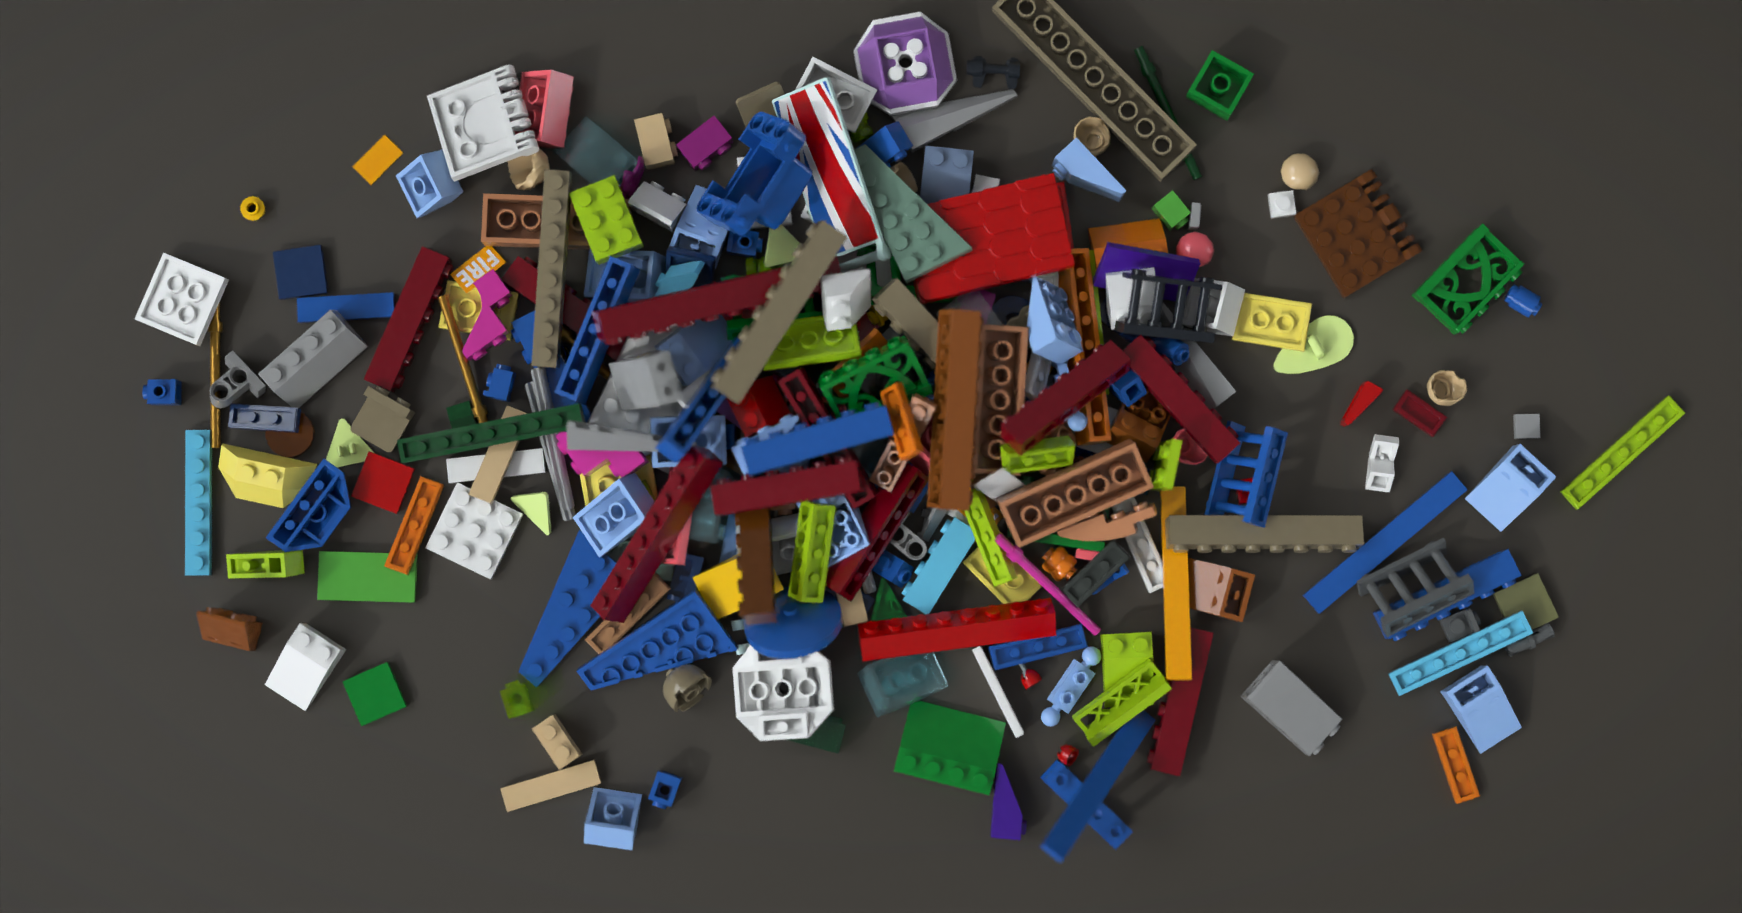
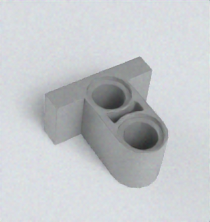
[210,350,266,408]
[889,512,927,561]

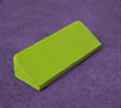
[1001,436,1076,474]

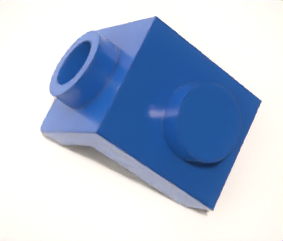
[872,550,914,588]

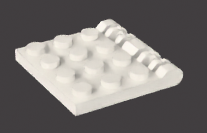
[427,65,539,182]

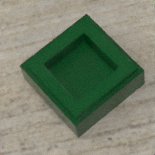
[446,401,477,429]

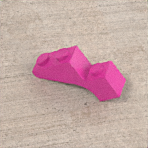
[462,269,513,361]
[556,432,649,478]

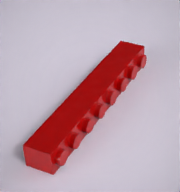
[858,598,1056,661]

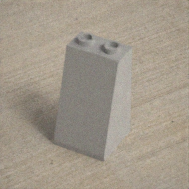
[608,350,683,411]
[1240,660,1342,756]

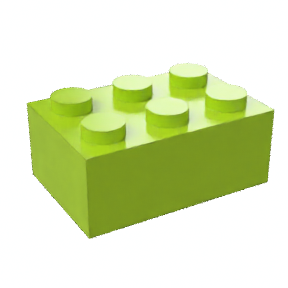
[569,175,644,265]

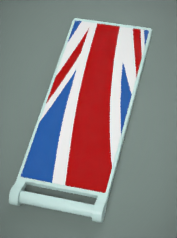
[772,77,891,273]

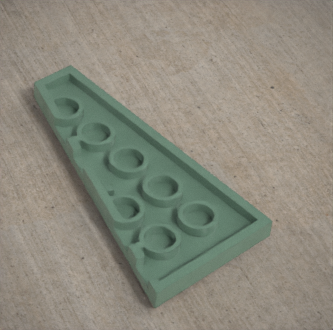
[854,144,973,283]

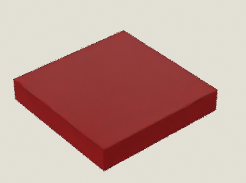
[351,451,415,514]

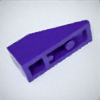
[990,763,1027,840]

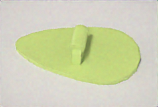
[1273,315,1354,374]

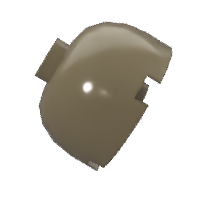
[662,664,712,712]

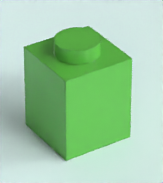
[1152,190,1191,231]

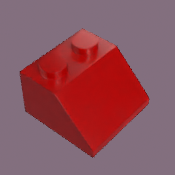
[726,375,791,438]

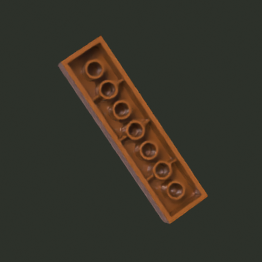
[927,309,984,511]

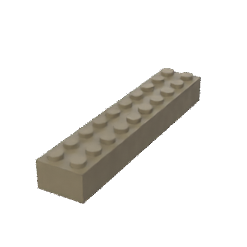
[992,0,1197,182]

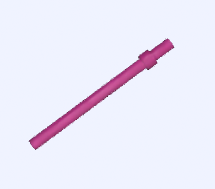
[994,534,1101,636]

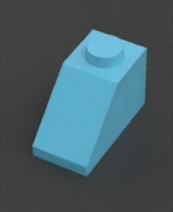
[655,261,705,296]

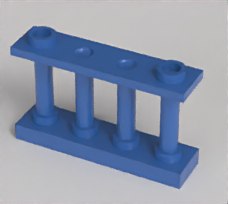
[1204,421,1288,528]
[1040,759,1133,849]

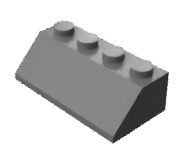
[258,309,369,408]

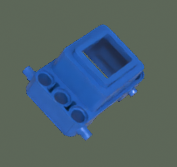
[697,112,813,236]

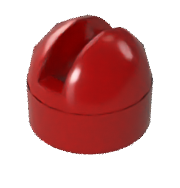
[1057,744,1079,766]

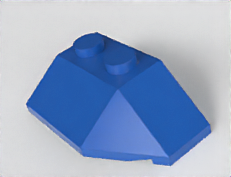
[266,458,351,552]

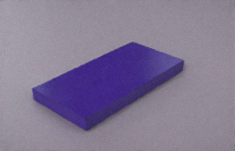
[1093,242,1200,301]

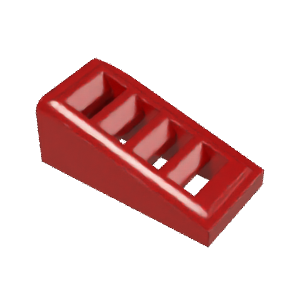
[1340,381,1383,427]

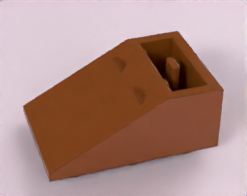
[1107,386,1171,463]
[1188,558,1255,622]
[197,607,263,651]

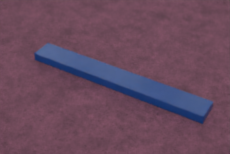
[1303,471,1467,614]
[1040,710,1155,863]

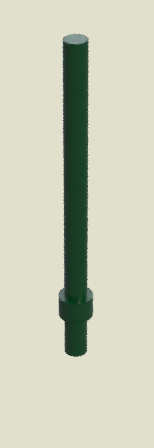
[1134,46,1202,180]

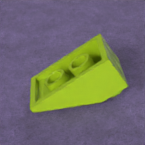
[1100,632,1154,708]

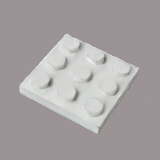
[135,253,229,346]
[425,482,524,580]

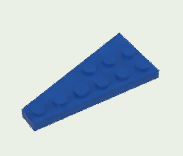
[518,530,617,688]
[576,589,739,690]

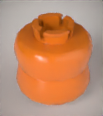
[1042,546,1077,581]

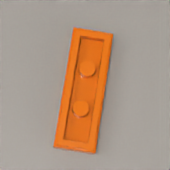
[880,382,923,461]
[1432,726,1480,804]

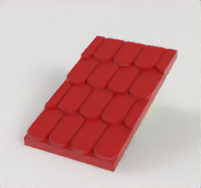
[913,173,1075,305]

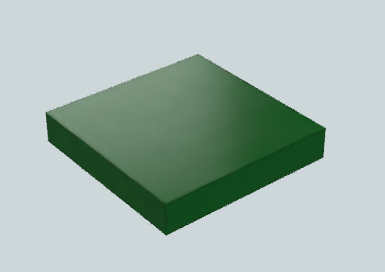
[342,662,407,726]

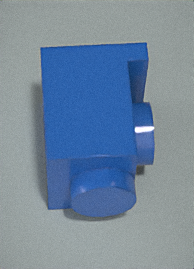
[727,231,763,258]
[483,364,516,402]
[142,379,182,405]
[648,770,683,809]

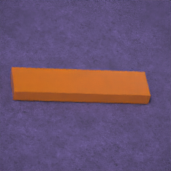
[384,476,444,575]

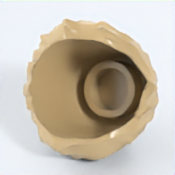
[507,149,550,191]

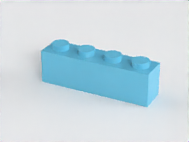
[901,517,975,614]

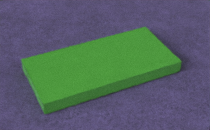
[317,551,418,603]

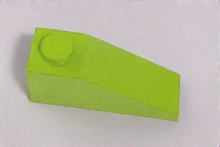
[226,550,305,579]

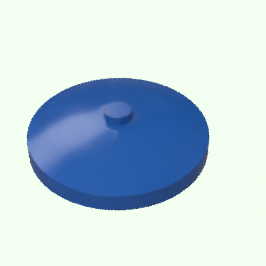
[744,585,843,659]

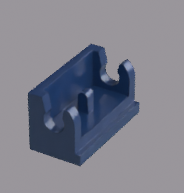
[667,553,705,601]

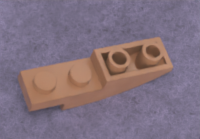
[869,393,937,492]
[1057,501,1157,541]

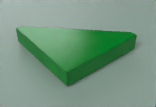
[870,578,907,621]

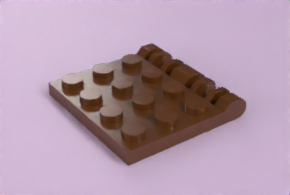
[1293,169,1423,298]

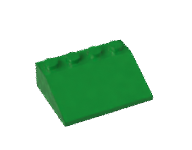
[894,699,1006,795]

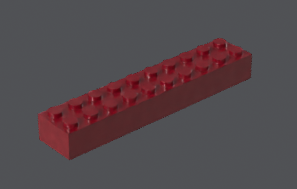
[592,256,841,345]

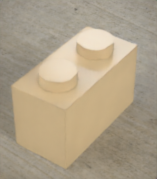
[634,113,678,170]
[532,714,583,770]

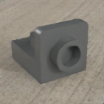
[1439,608,1481,642]

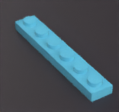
[185,430,212,576]
[1388,611,1533,696]

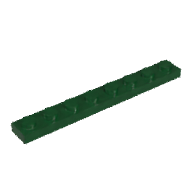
[397,403,585,463]

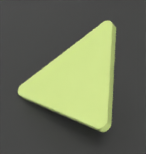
[764,224,799,268]
[326,419,374,468]
[511,492,551,535]

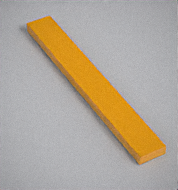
[1160,486,1192,680]

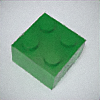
[1185,50,1254,121]

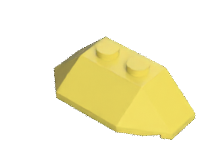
[218,443,317,508]

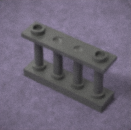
[1357,538,1474,637]

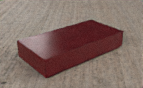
[1392,389,1447,437]

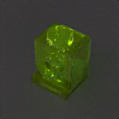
[500,680,535,719]

